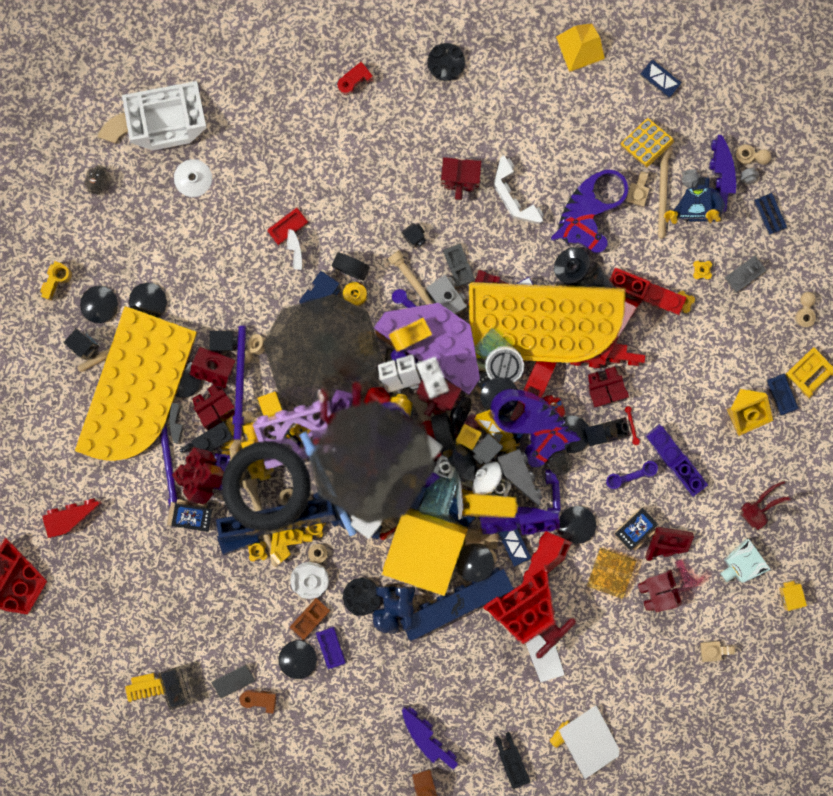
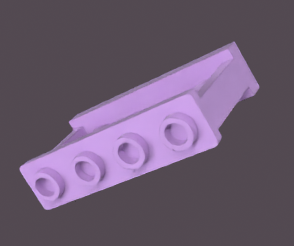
[253,400,336,469]

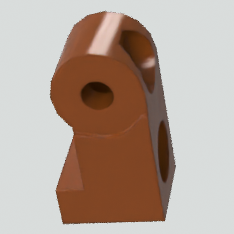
[239,690,277,714]

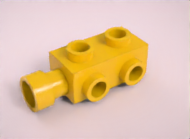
[241,422,274,481]

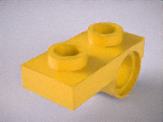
[40,261,72,301]
[388,317,432,352]

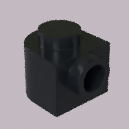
[401,223,427,248]

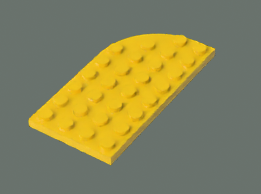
[469,282,625,363]
[75,306,198,461]

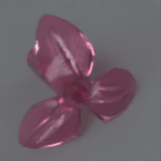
[675,559,704,592]

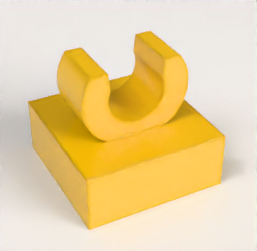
[456,424,482,450]

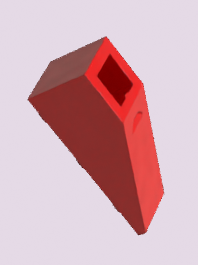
[42,498,102,538]
[523,531,572,583]

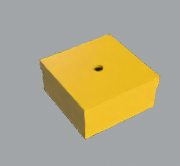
[382,506,468,596]

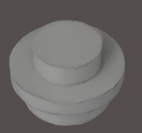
[740,168,759,185]

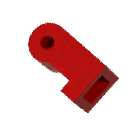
[337,62,374,95]

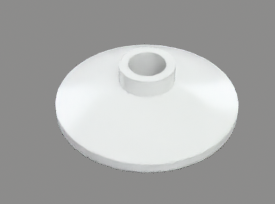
[174,159,212,197]
[472,461,502,495]

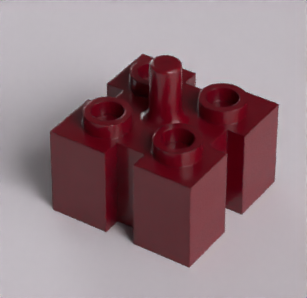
[440,157,482,201]
[416,380,461,417]
[172,447,224,505]

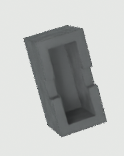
[472,434,502,464]

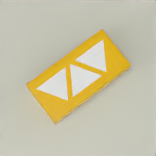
[475,410,514,444]

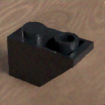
[585,417,631,446]

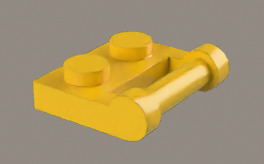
[785,347,833,398]

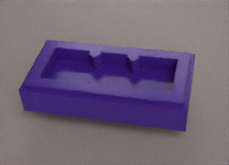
[316,626,346,669]

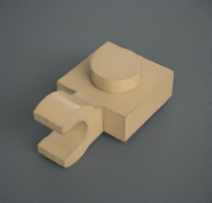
[625,171,650,207]
[465,529,498,549]
[700,641,735,662]

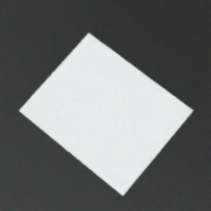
[526,635,564,682]
[559,705,619,779]

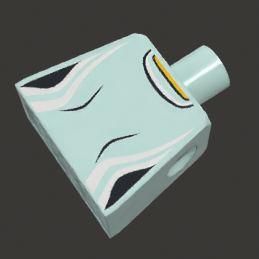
[720,538,770,583]

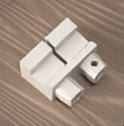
[378,354,421,395]
[417,357,448,399]

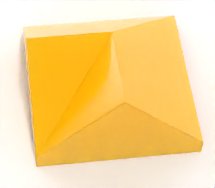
[556,23,605,72]
[726,389,773,436]

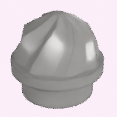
[681,169,700,188]

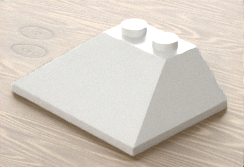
[122,81,206,150]

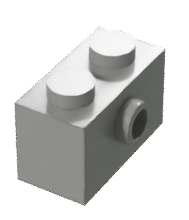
[426,275,467,315]

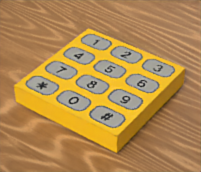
[620,118,674,168]

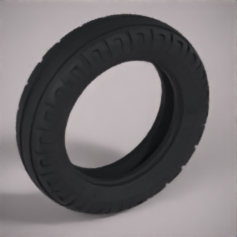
[222,441,311,532]

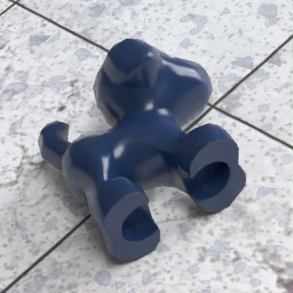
[372,586,415,634]

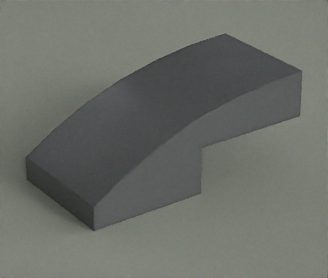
[442,243,475,287]
[170,403,184,444]

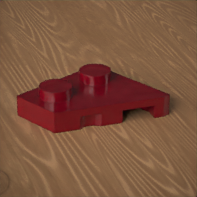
[645,527,694,561]

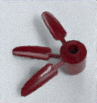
[740,481,791,530]

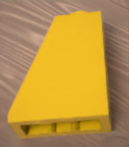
[462,494,518,518]

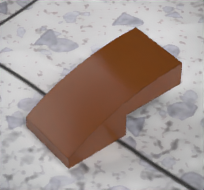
[289,598,330,640]

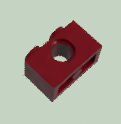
[190,347,236,388]

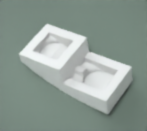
[287,229,302,270]

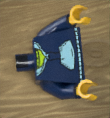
[664,177,725,224]

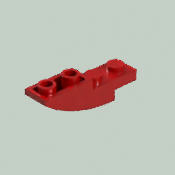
[609,267,687,316]
[570,344,646,369]
[510,361,557,421]

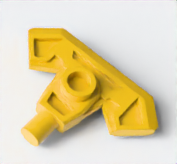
[270,529,313,564]

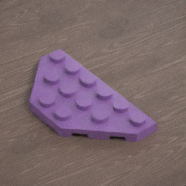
[373,303,480,395]

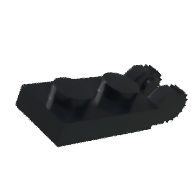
[179,421,234,461]
[494,732,531,789]

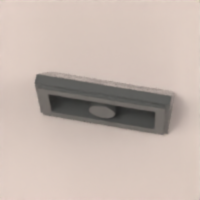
[211,664,255,698]

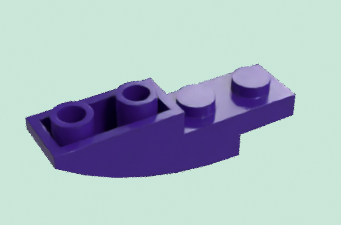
[709,134,736,214]
[645,424,708,497]
[480,507,560,535]
[402,706,458,770]

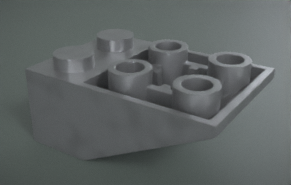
[496,449,543,505]

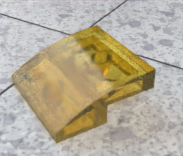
[586,547,636,599]

